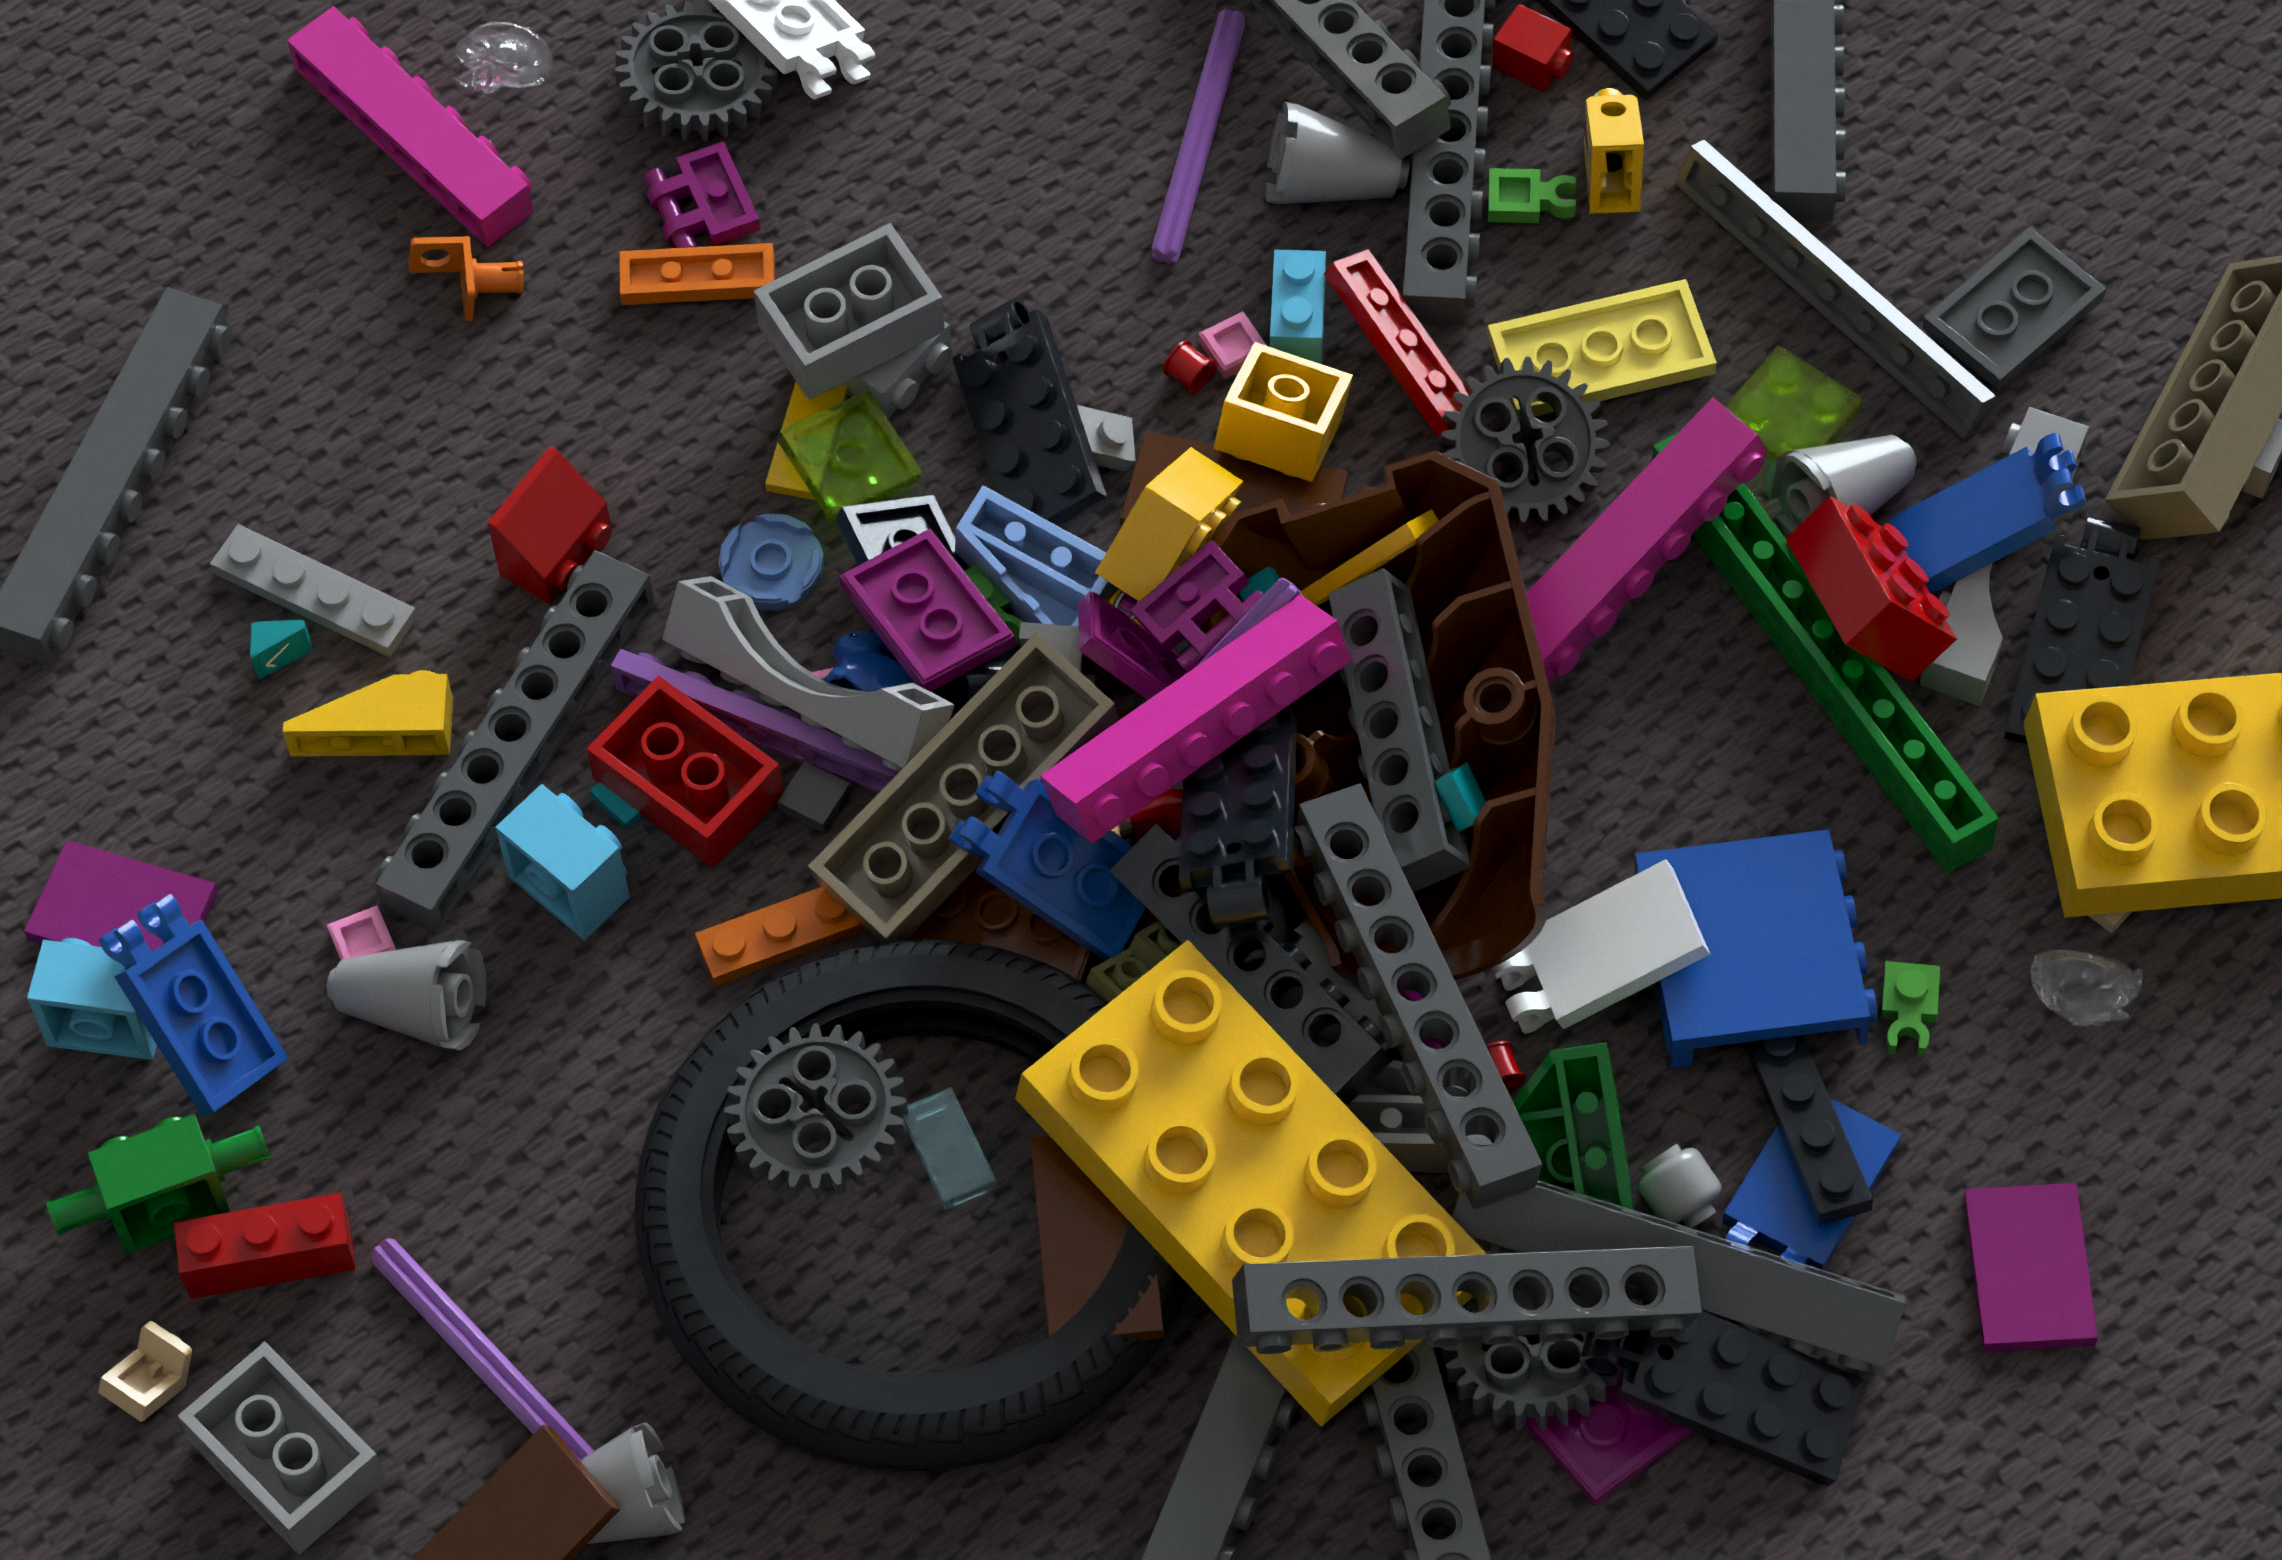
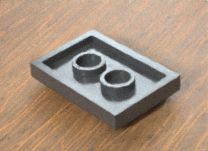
[1922,227,2106,391]

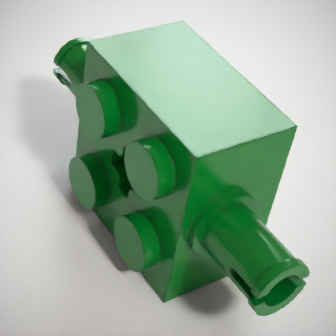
[46,1114,271,1255]

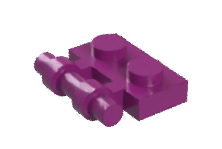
[644,141,761,248]
[1130,540,1263,673]

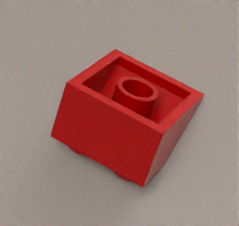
[487,446,612,604]

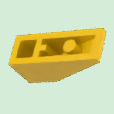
[283,670,453,756]

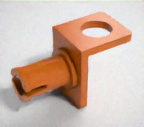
[408,236,524,321]

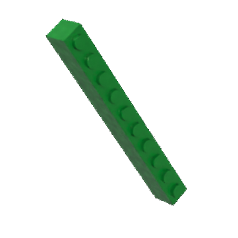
[1652,432,1999,874]

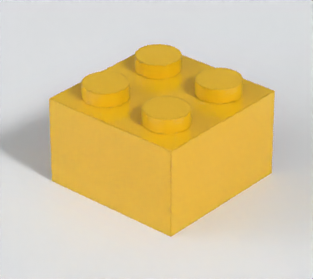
[1213,342,1353,482]

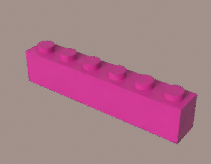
[287,6,534,248]
[1526,397,1768,685]
[1040,595,1352,843]

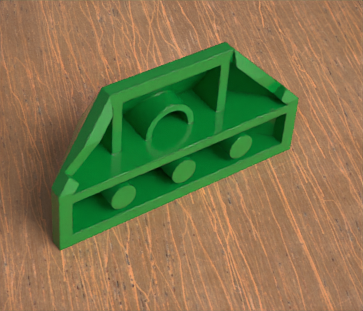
[1513,1042,1635,1210]

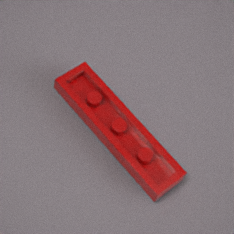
[1324,249,1484,437]

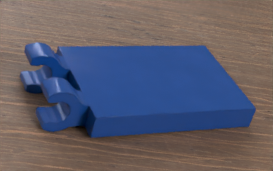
[1889,433,2087,594]
[948,771,1146,961]
[99,894,288,1117]
[1722,1098,1902,1270]

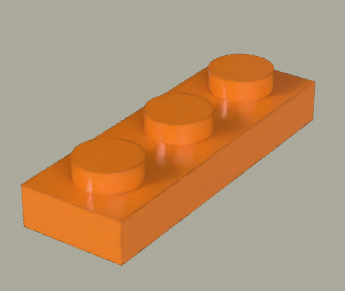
[619,243,775,305]
[695,887,868,986]

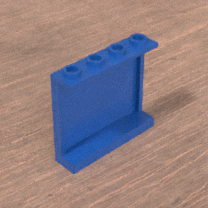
[1634,829,1878,1069]

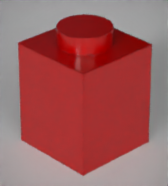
[1492,4,1574,92]

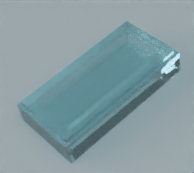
[901,1087,997,1210]

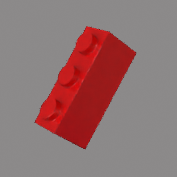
[173,1193,356,1299]

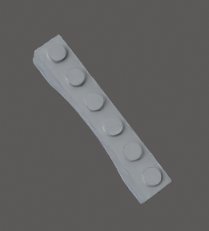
[1919,407,2089,706]
[662,576,954,771]

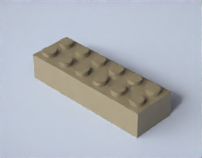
[2105,255,2282,541]
[808,633,1119,943]

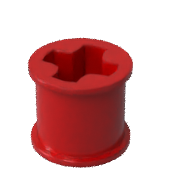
[1162,340,1217,395]
[1486,1041,1526,1092]

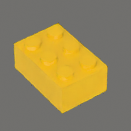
[1095,447,1244,601]

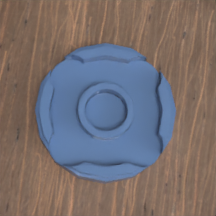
[718,513,824,611]

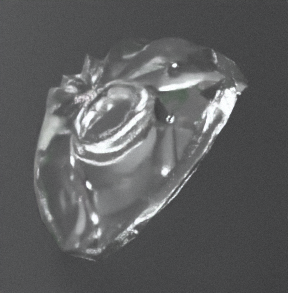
[452,22,553,94]
[2030,950,2143,1027]

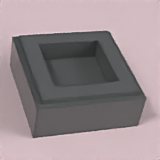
[777,761,852,833]

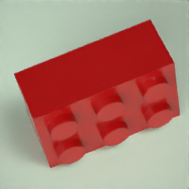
[1786,496,1957,682]
[586,675,784,869]

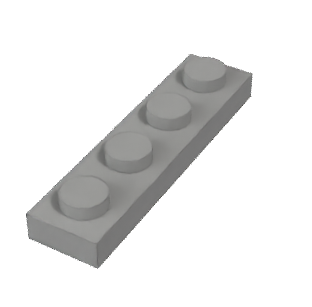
[210,524,418,657]

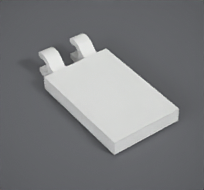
[709,0,875,99]
[1492,859,1711,1034]

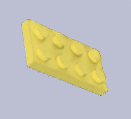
[1487,279,1717,420]

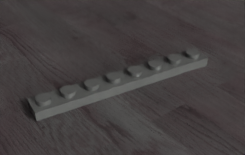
[1674,140,1996,440]

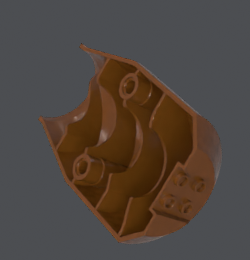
[1201,451,1556,984]

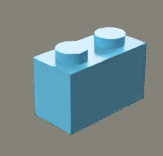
[1270,249,1326,364]

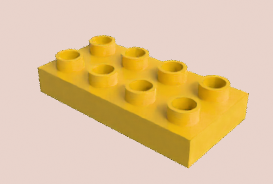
[2023,673,2282,918]
[1015,940,1486,1427]

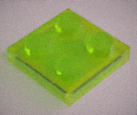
[1725,345,1863,460]
[777,390,922,523]

